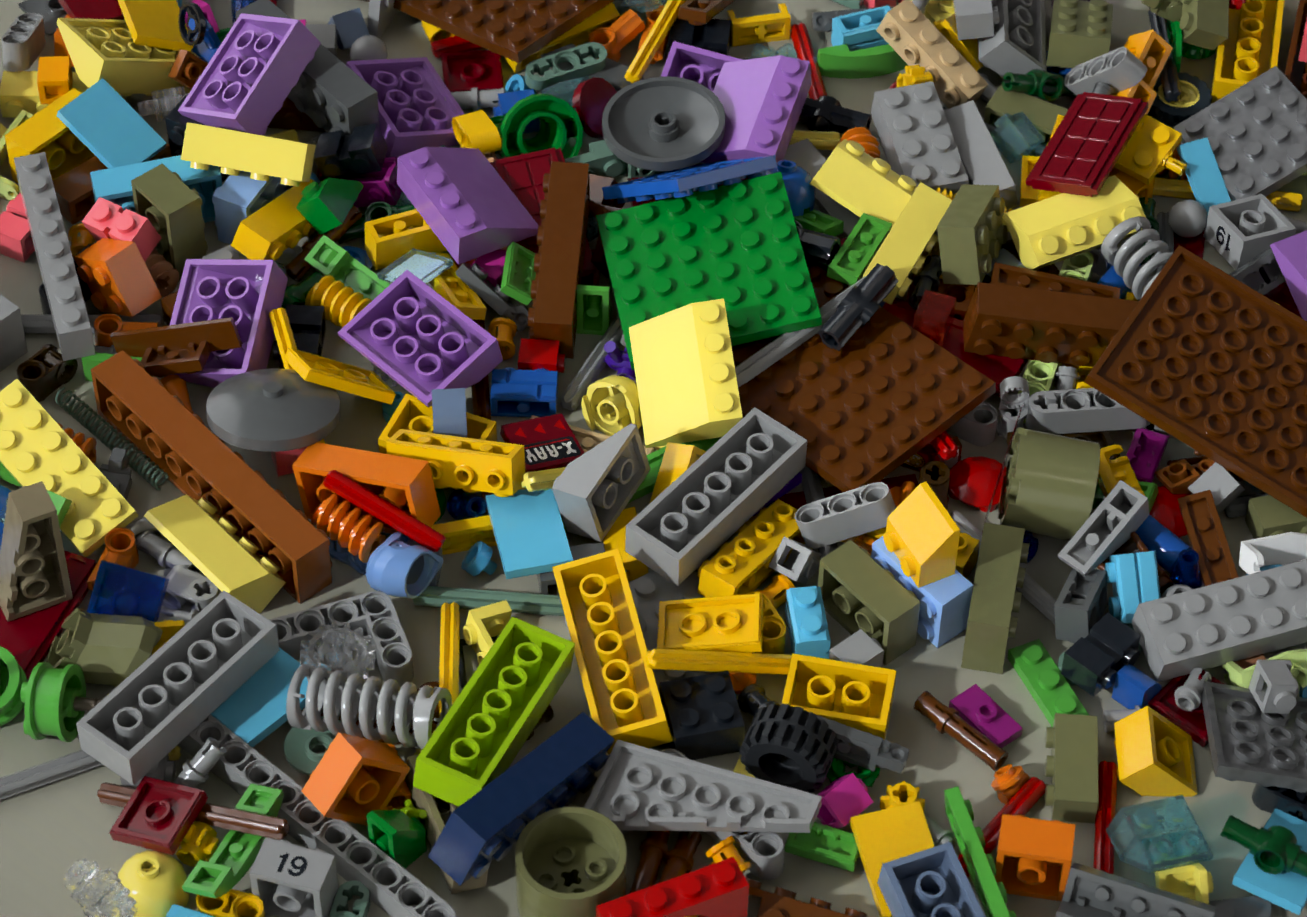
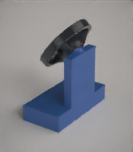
[178,3,221,63]

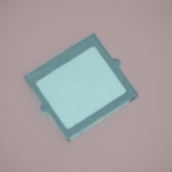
[377,248,453,284]

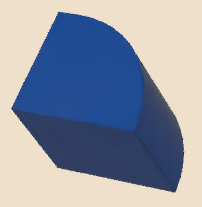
[1112,664,1162,709]

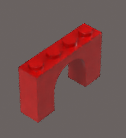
[596,857,749,917]

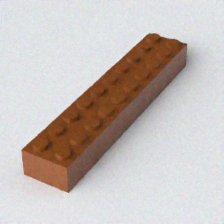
[91,350,332,604]

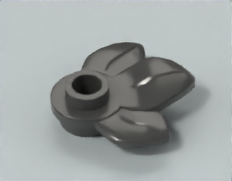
[19,0,67,36]

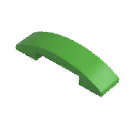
[817,44,909,79]
[304,235,390,301]
[182,783,284,899]

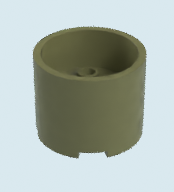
[998,427,1100,540]
[515,807,627,917]

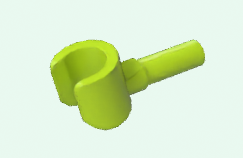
[393,799,427,819]

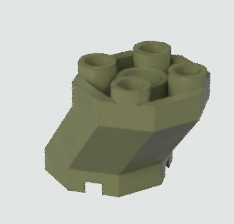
[46,607,163,687]

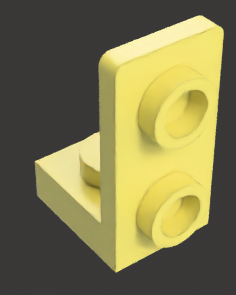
[463,600,512,665]

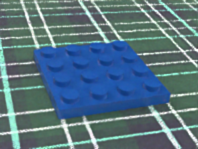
[602,155,777,204]

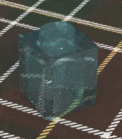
[990,111,1045,164]

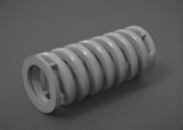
[1101,216,1173,301]
[286,664,452,750]

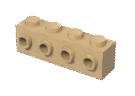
[876,0,989,109]

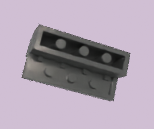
[1055,862,1217,917]

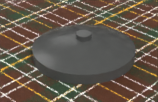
[602,76,725,171]
[206,368,340,452]

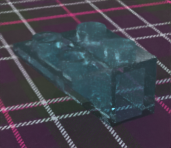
[1106,795,1213,873]

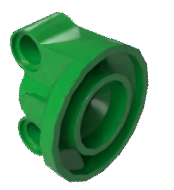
[490,93,583,161]

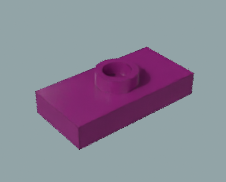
[1126,428,1169,483]
[949,684,1023,748]

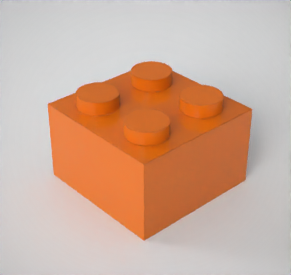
[74,238,162,317]
[301,732,411,826]
[994,814,1076,901]

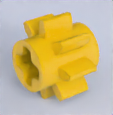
[897,65,934,87]
[880,781,925,812]
[176,822,219,867]

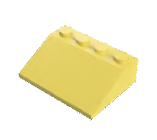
[57,18,201,97]
[629,298,743,448]

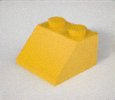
[883,482,960,588]
[1114,706,1198,797]

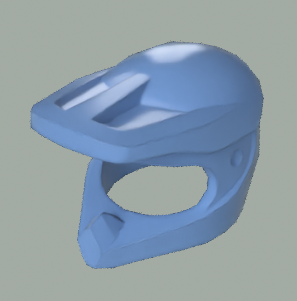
[366,531,443,599]

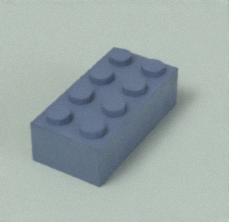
[877,842,985,917]

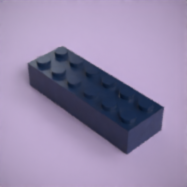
[428,712,615,886]

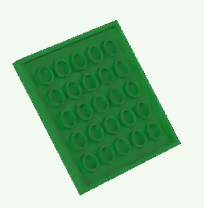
[596,172,823,370]

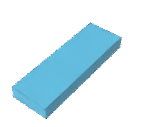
[1176,137,1231,214]

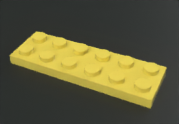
[0,379,138,557]

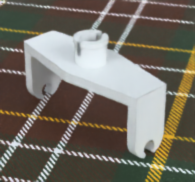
[1239,532,1307,574]

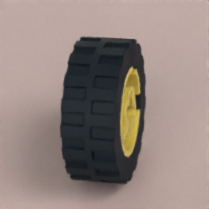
[1147,72,1212,129]

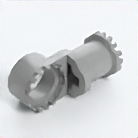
[996,376,1030,439]

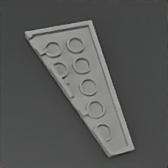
[584,739,822,833]

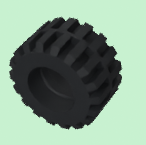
[739,704,838,793]

